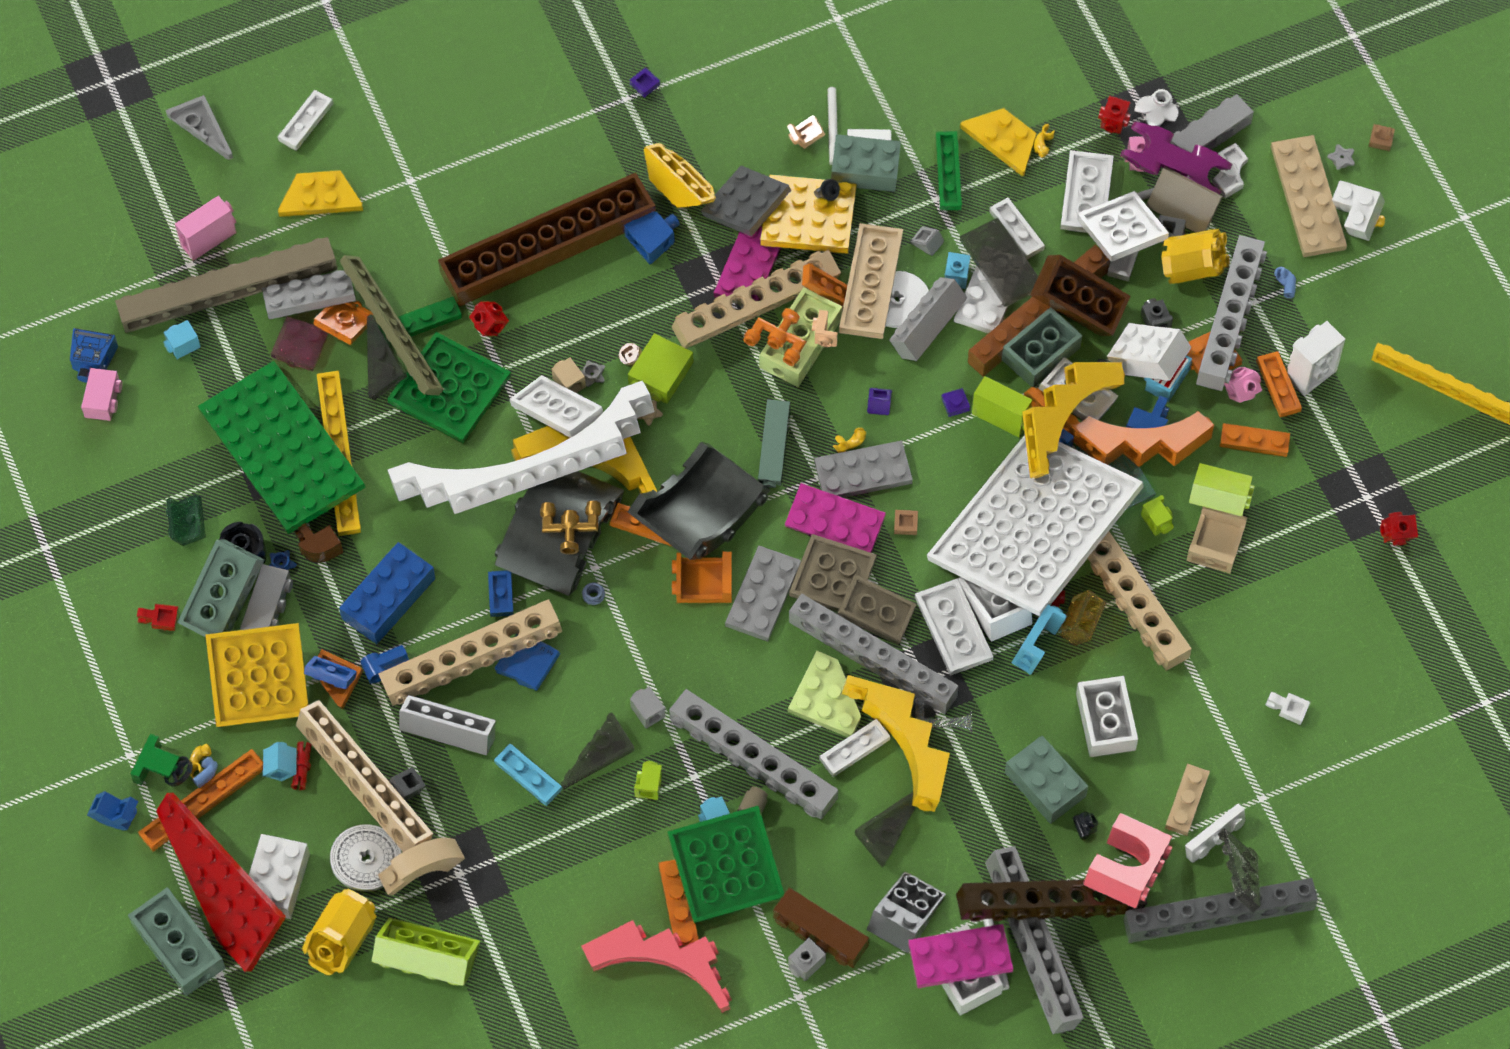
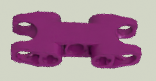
[1120,122,1232,195]

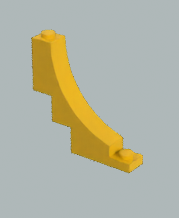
[1022,362,1125,478]
[511,426,657,493]
[842,675,950,812]

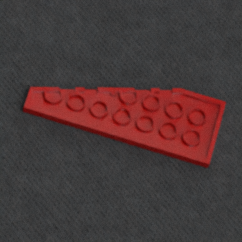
[156,793,286,972]

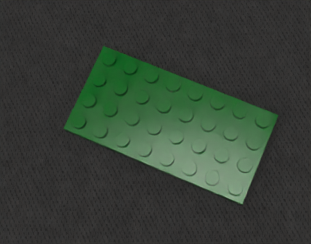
[198,361,366,534]

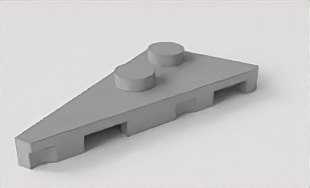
[166,95,233,160]

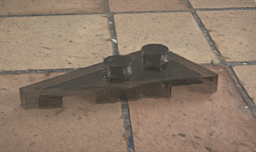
[367,314,407,400]
[561,712,635,790]
[854,792,916,867]

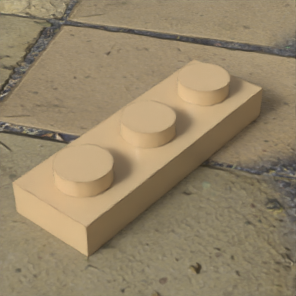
[1165,764,1210,836]

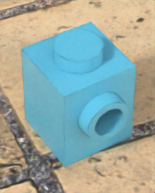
[945,252,971,289]
[163,320,200,359]
[263,742,297,781]
[698,796,730,822]

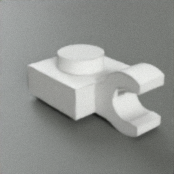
[1266,692,1310,725]

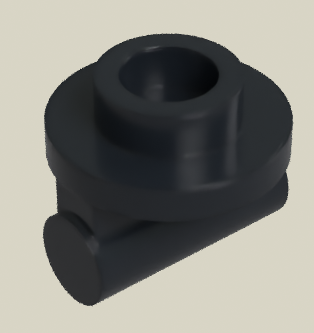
[814,179,840,201]
[1072,811,1098,840]

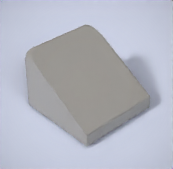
[910,226,944,255]

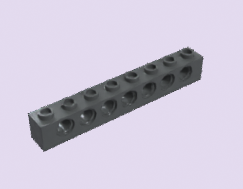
[1123,878,1318,943]

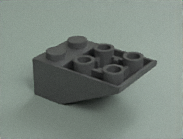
[866,871,946,953]

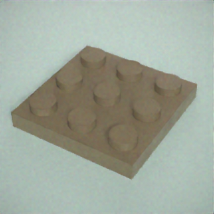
[789,534,877,612]

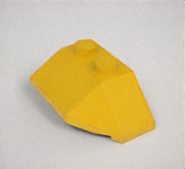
[644,143,716,208]

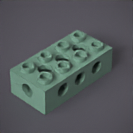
[177,540,264,637]
[128,887,225,996]

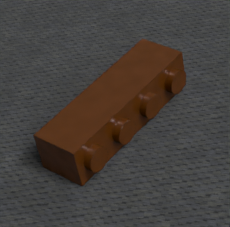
[773,888,869,968]

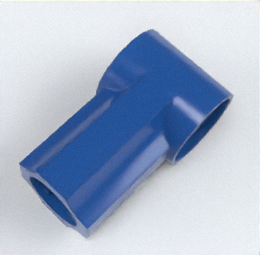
[360,645,409,684]

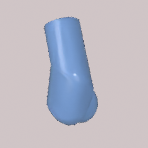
[1274,267,1296,298]
[192,757,218,788]

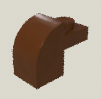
[294,523,344,563]

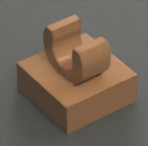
[1369,124,1395,151]

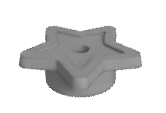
[1327,144,1355,170]
[581,361,605,387]

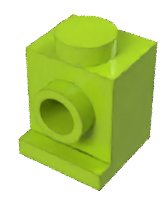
[1141,495,1174,536]
[634,761,662,800]

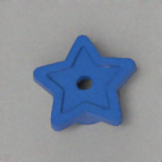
[269,550,296,570]

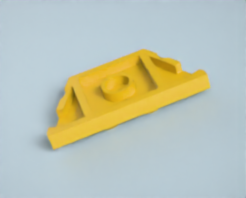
[960,108,1036,176]
[278,170,363,217]

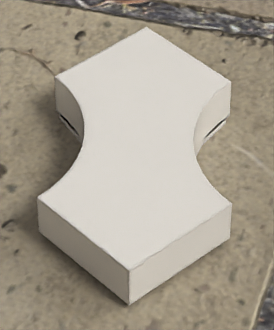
[1213,143,1248,198]

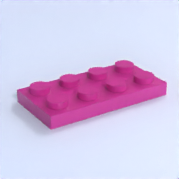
[714,226,781,304]
[785,483,886,553]
[908,924,1013,988]

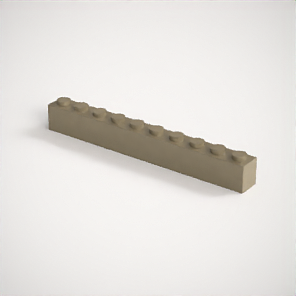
[115,237,337,333]

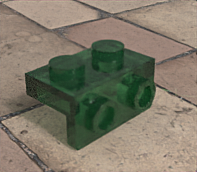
[166,494,206,546]

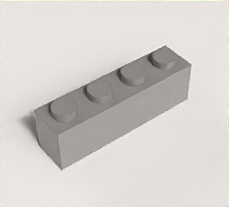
[1171,94,1254,153]
[889,277,967,361]
[240,564,293,630]
[399,695,496,755]

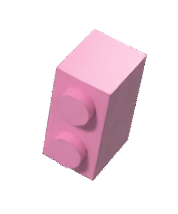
[81,368,122,421]

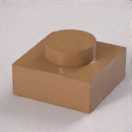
[894,510,918,535]

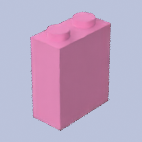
[175,196,236,261]

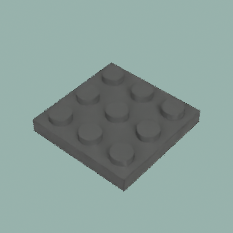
[701,166,791,236]

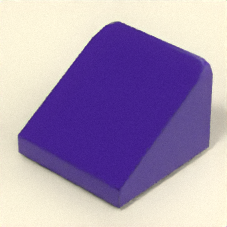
[867,388,892,415]

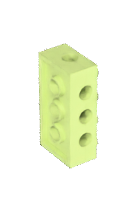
[759,287,842,387]

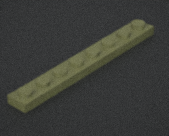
[339,255,444,395]

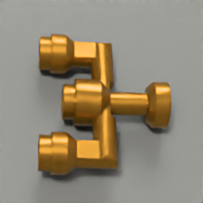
[540,501,601,554]

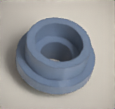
[582,582,605,605]

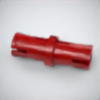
[291,741,312,790]

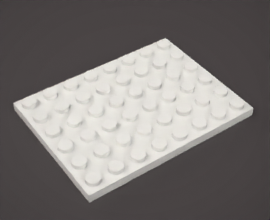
[927,435,1144,616]

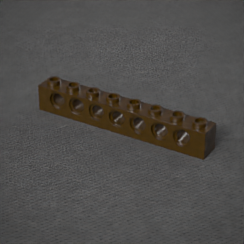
[956,879,1147,922]

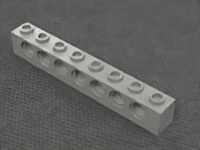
[1196,235,1267,391]
[789,594,958,714]
[669,689,838,820]
[985,846,1084,1034]

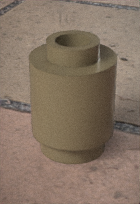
[737,787,768,815]

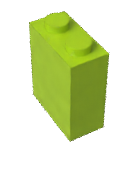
[628,333,693,404]
[972,376,1032,437]
[1189,463,1255,517]

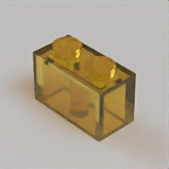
[1058,590,1107,646]

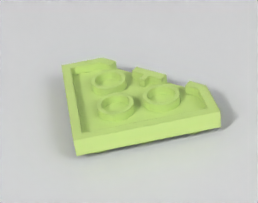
[788,651,861,737]

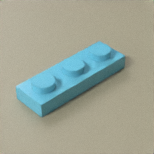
[494,744,562,806]

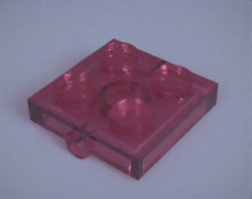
[271,316,329,371]

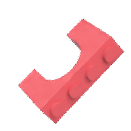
[1083,813,1173,908]

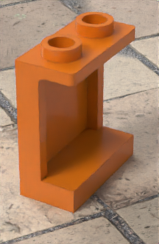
[672,552,732,603]

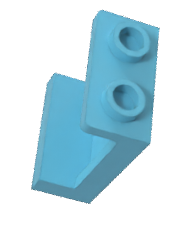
[1011,604,1067,675]

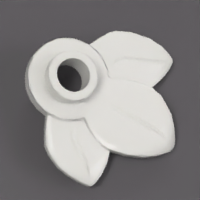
[1135,89,1178,126]

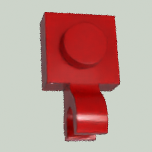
[137,604,179,631]

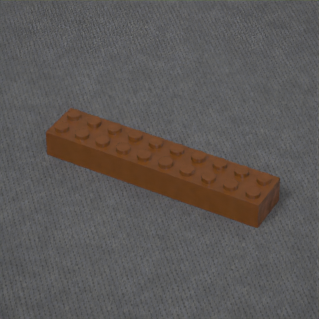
[438,172,656,307]

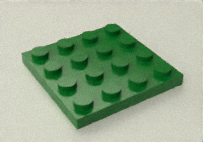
[387,332,511,444]
[667,806,784,923]

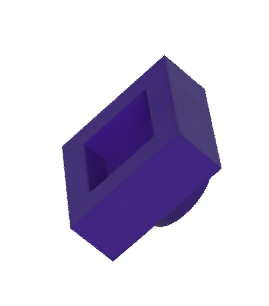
[630,67,660,98]
[941,388,970,417]

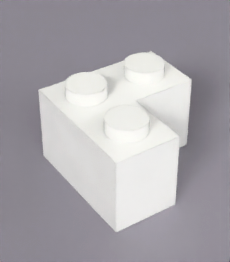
[1332,180,1385,241]

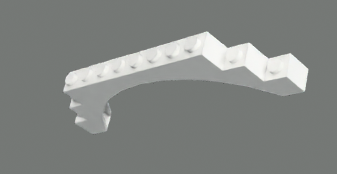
[388,381,654,514]

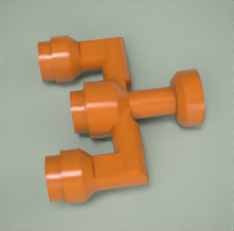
[743,308,807,366]

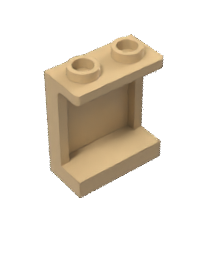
[1186,507,1247,574]

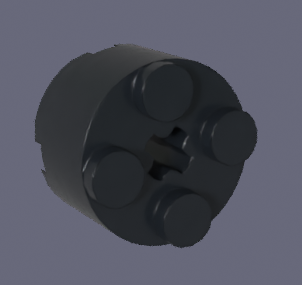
[219,522,267,572]

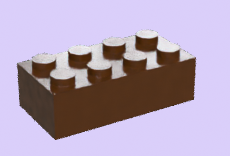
[1030,255,1131,336]

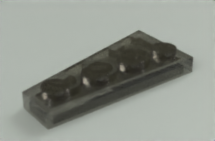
[1218,828,1260,913]

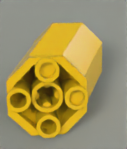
[1162,229,1230,284]
[302,889,377,975]

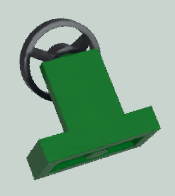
[130,733,193,787]

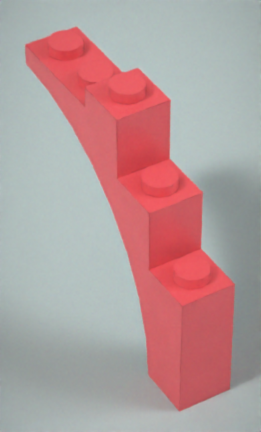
[581,920,732,1013]

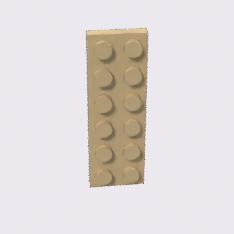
[1271,135,1347,257]
[839,223,903,339]

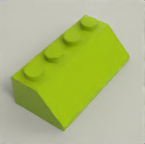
[372,917,480,986]

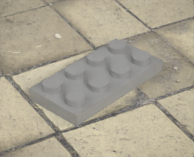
[262,270,356,319]
[814,441,913,498]
[725,546,801,642]

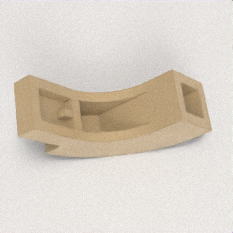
[378,838,465,895]

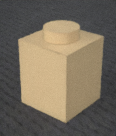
[551,358,586,393]

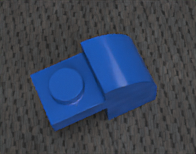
[1126,395,1170,428]
[87,791,138,830]

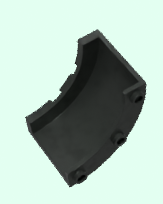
[628,442,770,560]
[494,471,624,596]

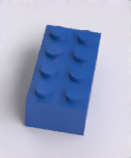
[339,542,436,645]

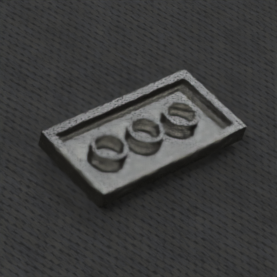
[960,218,1038,307]

